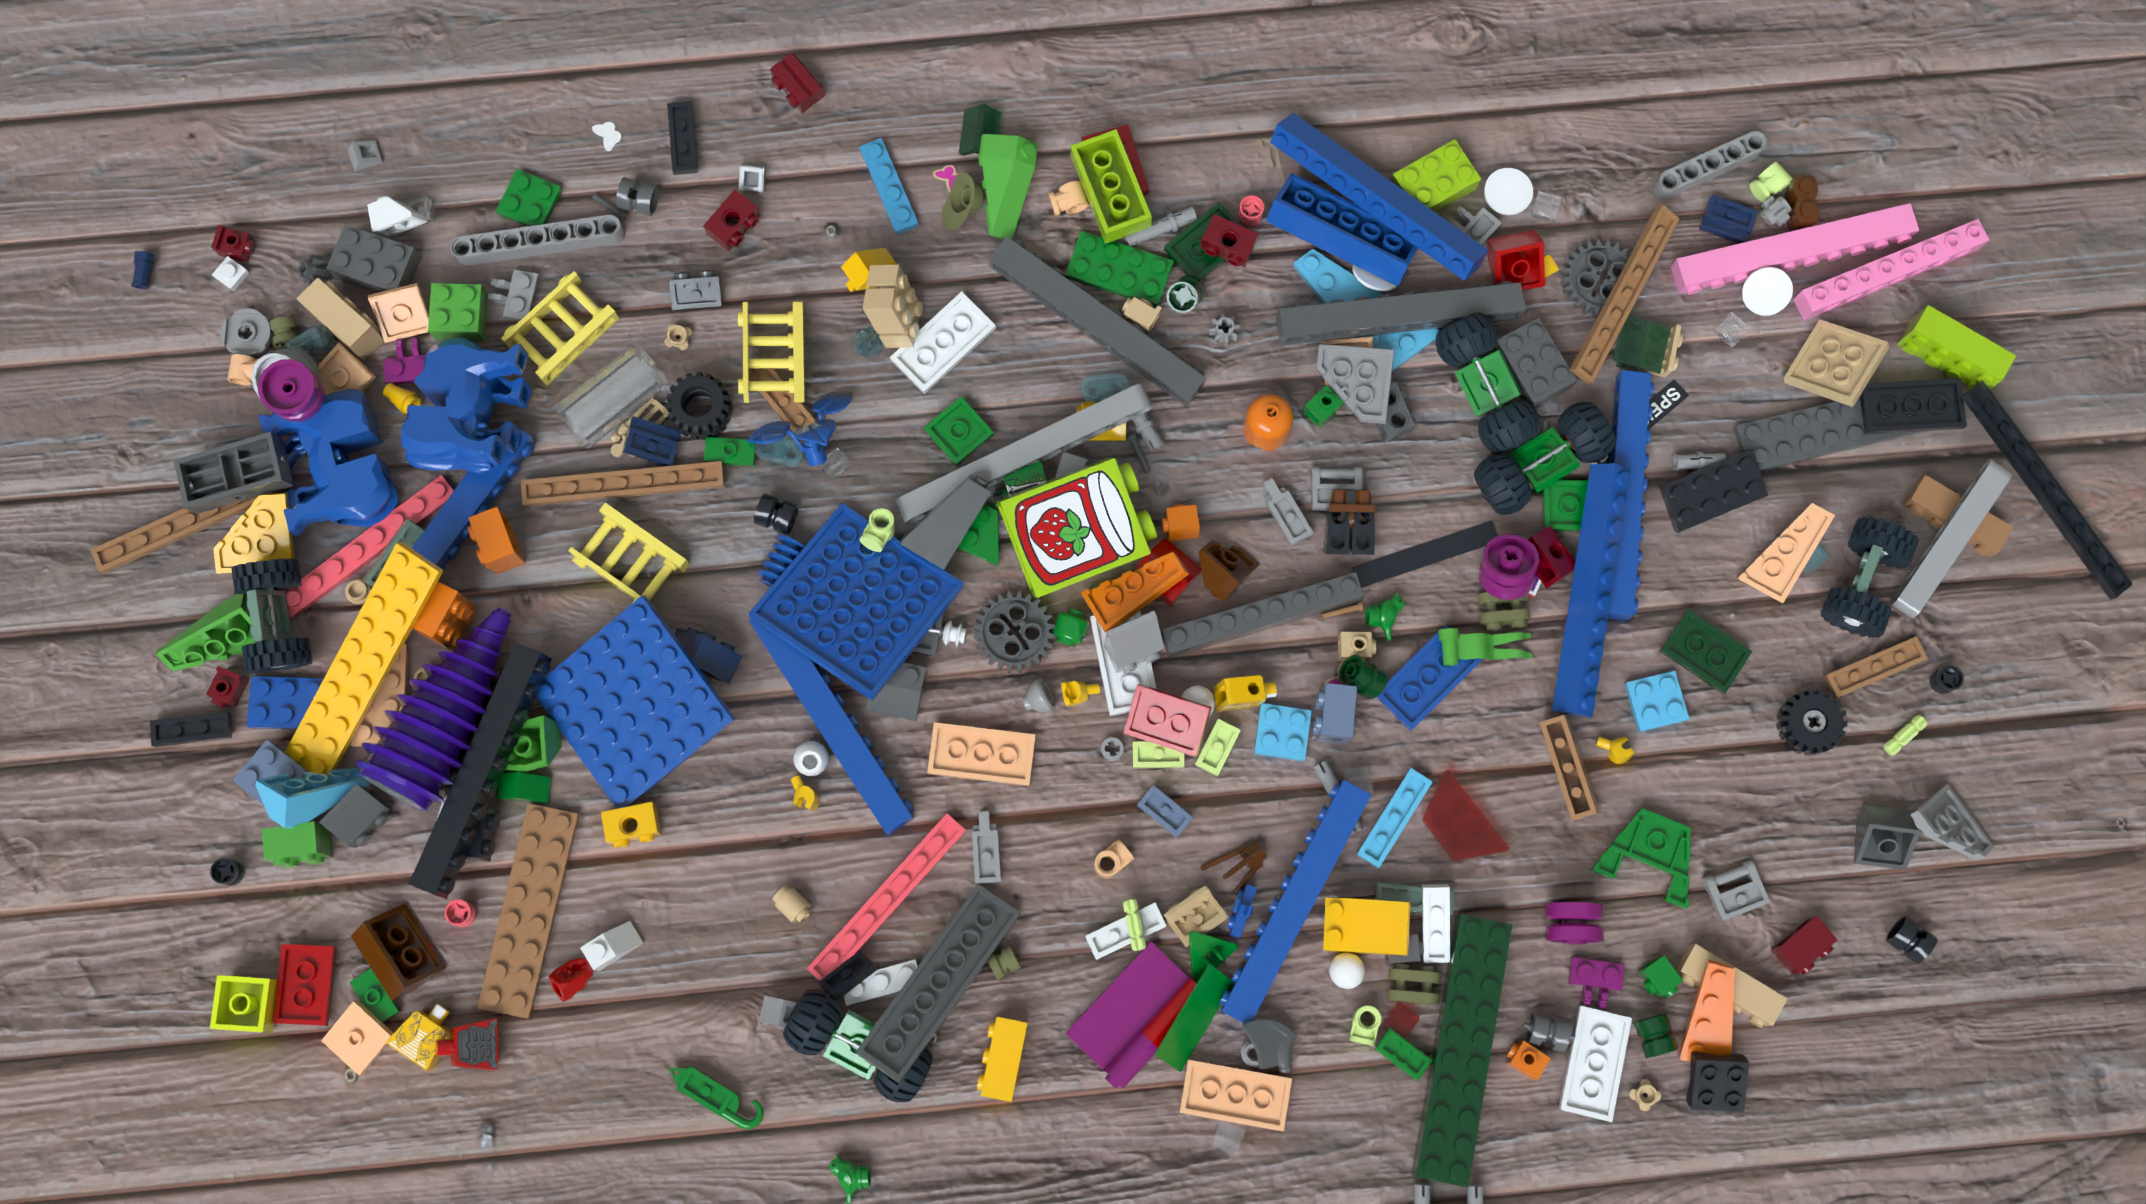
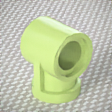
[1749,161,1793,202]
[860,508,895,552]
[1349,1006,1381,1046]

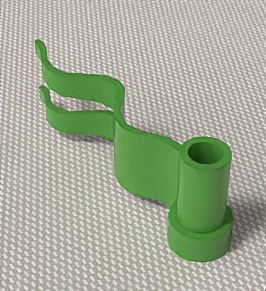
[1438,628,1533,666]

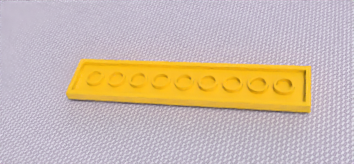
[285,542,444,775]

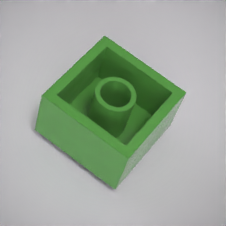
[428,283,488,341]
[262,821,332,868]

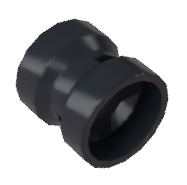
[1929,665,1964,694]
[210,858,245,886]

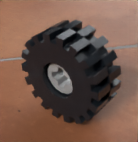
[1776,689,1848,756]

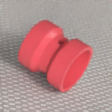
[1238,195,1264,227]
[445,899,477,927]

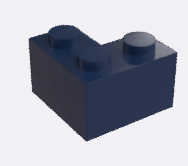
[674,627,742,684]

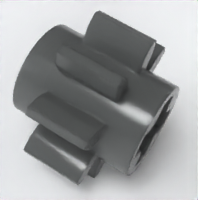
[298,255,330,286]

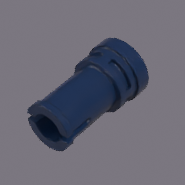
[131,251,155,290]

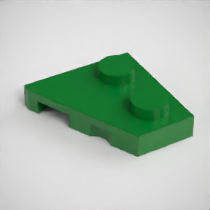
[957,505,999,567]

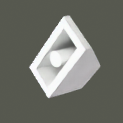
[367,196,427,238]
[580,921,644,971]

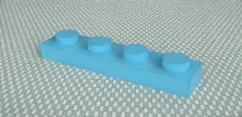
[1356,768,1433,869]

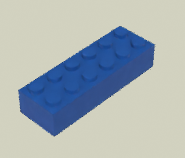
[1266,173,1418,286]

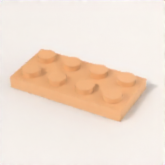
[351,644,409,747]
[927,722,1036,786]
[1179,1060,1292,1132]

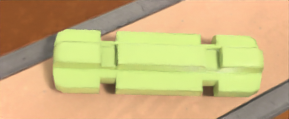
[1883,715,1928,756]
[1123,899,1146,951]

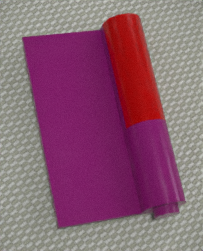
[1065,941,1197,1089]

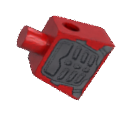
[435,1019,498,1071]

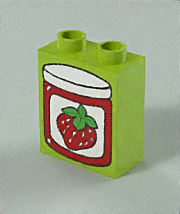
[996,458,1157,598]

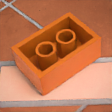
[412,582,476,651]

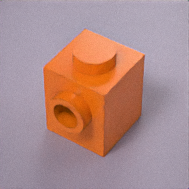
[1162,504,1200,542]
[1506,1041,1551,1081]

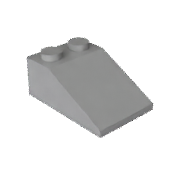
[1104,611,1164,674]

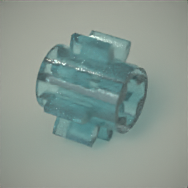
[852,326,883,359]

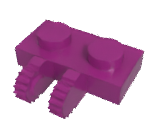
[383,337,426,385]
[1568,957,1624,1009]

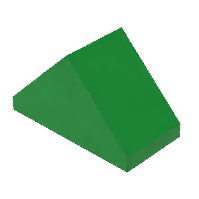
[497,772,552,803]

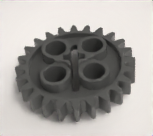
[1560,239,1630,318]
[973,591,1055,673]

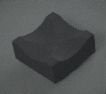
[1686,1052,1749,1112]

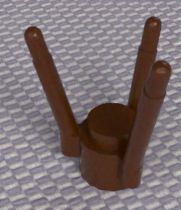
[1200,841,1267,893]

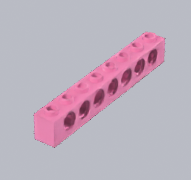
[1793,219,1989,321]

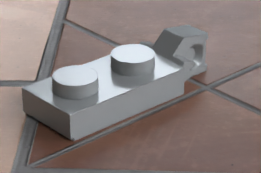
[1262,478,1314,547]
[972,811,1001,884]

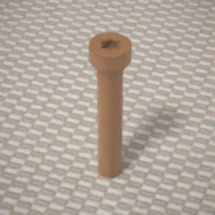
[1322,601,1363,619]

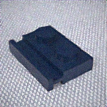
[1699,195,1758,244]
[622,416,681,466]

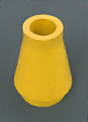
[383,383,421,414]

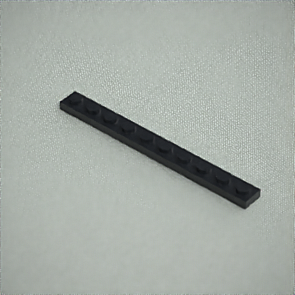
[1961,381,2133,600]

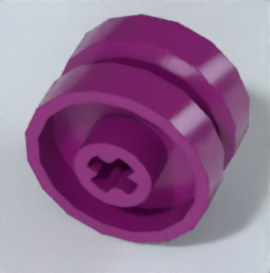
[258,359,325,422]
[1479,534,1539,600]
[1545,902,1604,945]

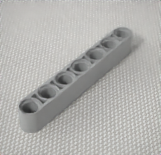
[450,215,625,266]
[1891,458,2013,619]

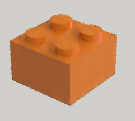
[467,507,525,575]

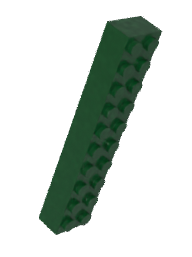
[1411,914,1512,1188]

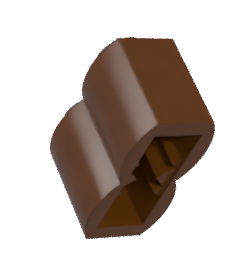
[1785,175,1820,232]

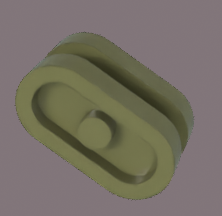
[1477,592,1531,630]
[1387,964,1441,1005]

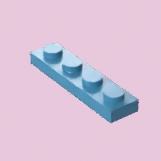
[859,138,919,235]

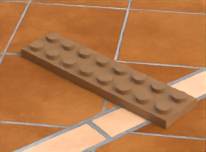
[477,804,580,1019]

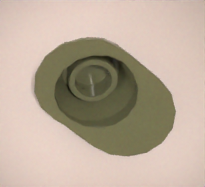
[942,172,984,230]

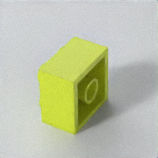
[210,975,277,1033]

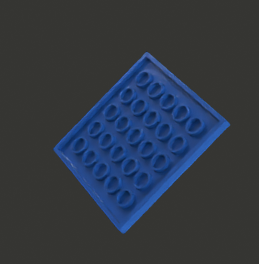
[749,503,964,701]
[537,595,736,809]

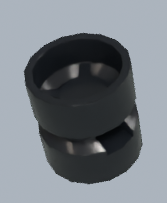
[754,493,799,535]
[1886,915,1938,964]

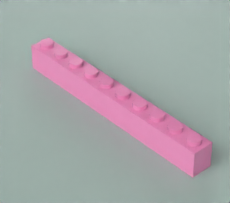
[1671,203,1919,295]

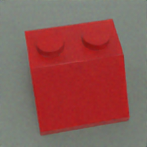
[1487,230,1545,290]
[1133,538,1202,608]

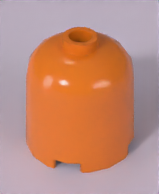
[1242,394,1294,451]

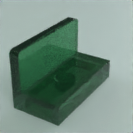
[959,104,1002,156]

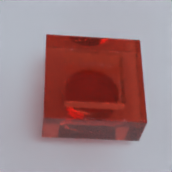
[1383,1002,1420,1039]

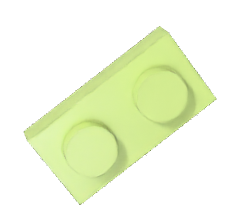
[1195,719,1241,777]
[1132,741,1184,768]

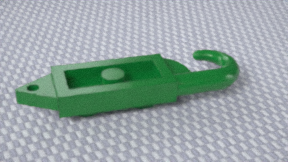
[669,1066,764,1130]

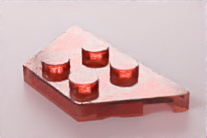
[1421,770,1510,861]

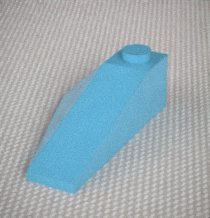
[255,768,370,828]

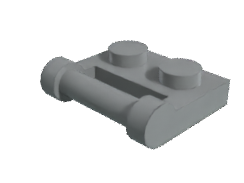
[1311,466,1362,511]
[1702,860,1771,922]

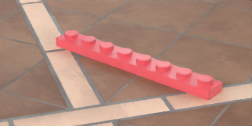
[286,475,454,619]
[806,814,966,981]

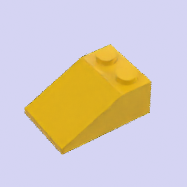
[1323,898,1410,955]

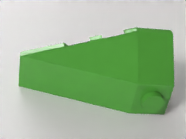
[979,134,1038,240]
[155,594,257,671]
[458,715,562,771]

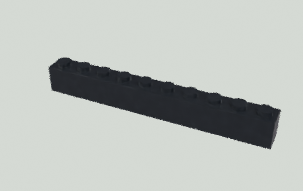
[408,643,552,899]

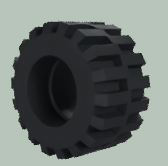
[666,372,733,440]

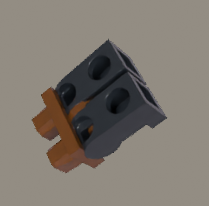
[1323,489,1375,555]

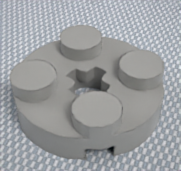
[220,308,273,358]

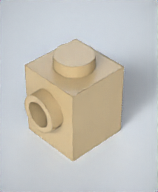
[1338,632,1376,661]

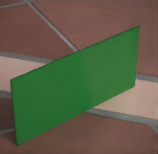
[1154,964,1234,1072]

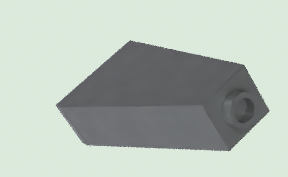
[900,476,991,570]

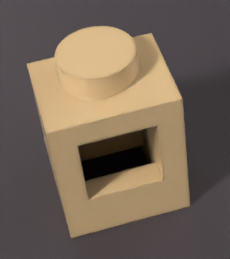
[1122,297,1162,335]

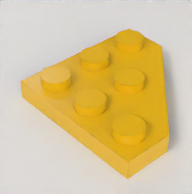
[213,493,295,573]

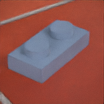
[1137,785,1193,839]

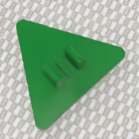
[1189,930,1238,983]

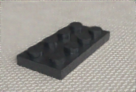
[1860,378,1967,434]
[1659,449,1768,533]

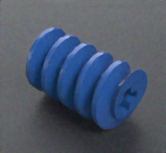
[757,535,805,587]

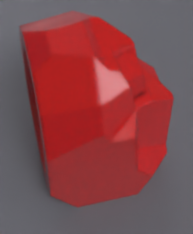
[549,958,594,1002]

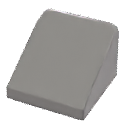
[348,140,383,171]
[739,163,767,192]

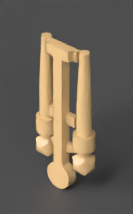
[610,397,669,458]

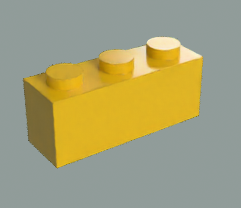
[977,1017,1028,1102]

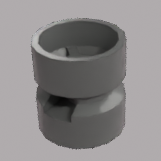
[616,177,659,216]

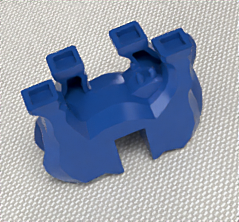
[401,338,532,474]
[259,389,398,536]

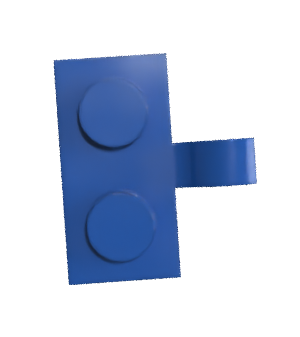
[1227,885,1257,939]

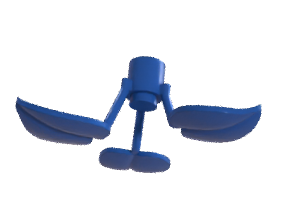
[747,394,853,466]

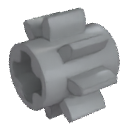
[1760,196,1791,227]
[1209,314,1240,346]

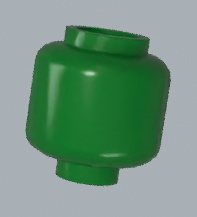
[1053,608,1090,647]

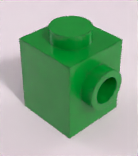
[1303,385,1344,429]
[1637,955,1683,998]

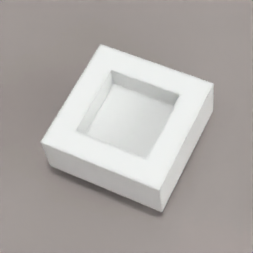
[212,256,249,292]

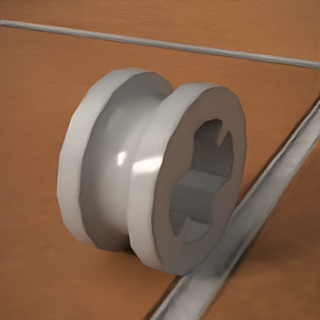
[1101,737,1124,761]

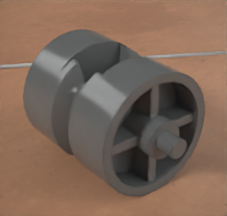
[1523,1010,1575,1052]

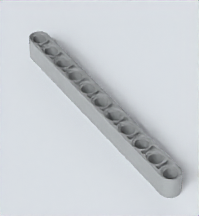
[895,384,1153,524]

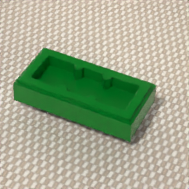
[704,437,757,467]
[349,968,401,1023]
[1374,1028,1433,1081]

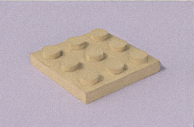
[1783,319,1889,407]

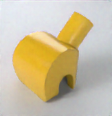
[1061,681,1100,706]
[1596,736,1635,764]
[790,775,820,812]

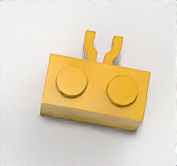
[841,248,897,292]

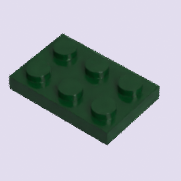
[1164,202,1241,280]
[1659,609,1752,694]

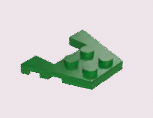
[1591,808,1690,909]

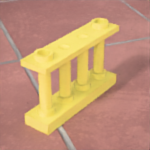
[501,271,619,386]
[738,302,804,403]
[568,503,690,609]

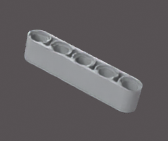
[1653,131,1767,199]

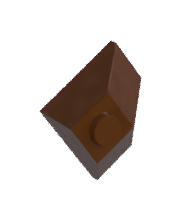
[1199,540,1260,602]

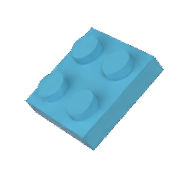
[1624,671,1689,733]
[1254,703,1312,762]

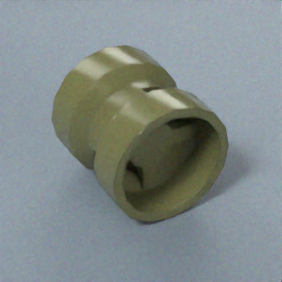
[270,317,299,349]
[988,945,1020,980]

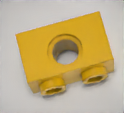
[601,802,661,848]

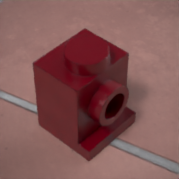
[211,225,255,262]
[206,666,249,708]

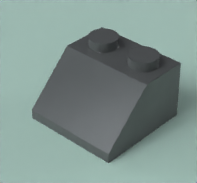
[866,663,928,721]
[319,784,393,848]
[1854,805,1921,870]

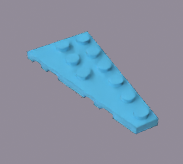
[1293,249,1439,372]

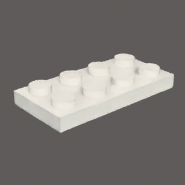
[890,291,996,394]
[1090,611,1156,716]
[1559,1006,1632,1122]

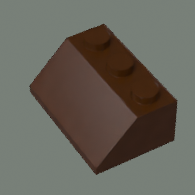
[351,904,446,1001]

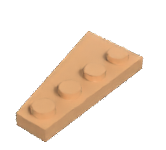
[1737,503,1835,603]

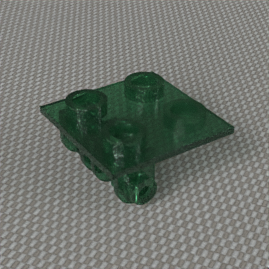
[1612,315,1671,374]

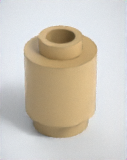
[772,885,811,923]

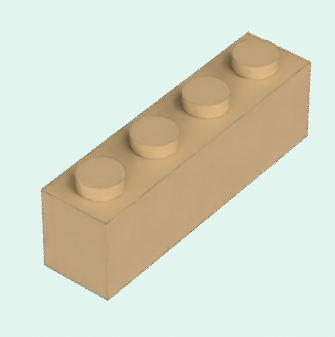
[1675,944,1788,1028]

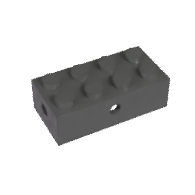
[174,432,294,514]

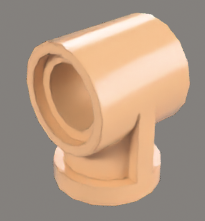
[1048,181,1089,216]
[227,354,258,386]
[1094,839,1134,878]

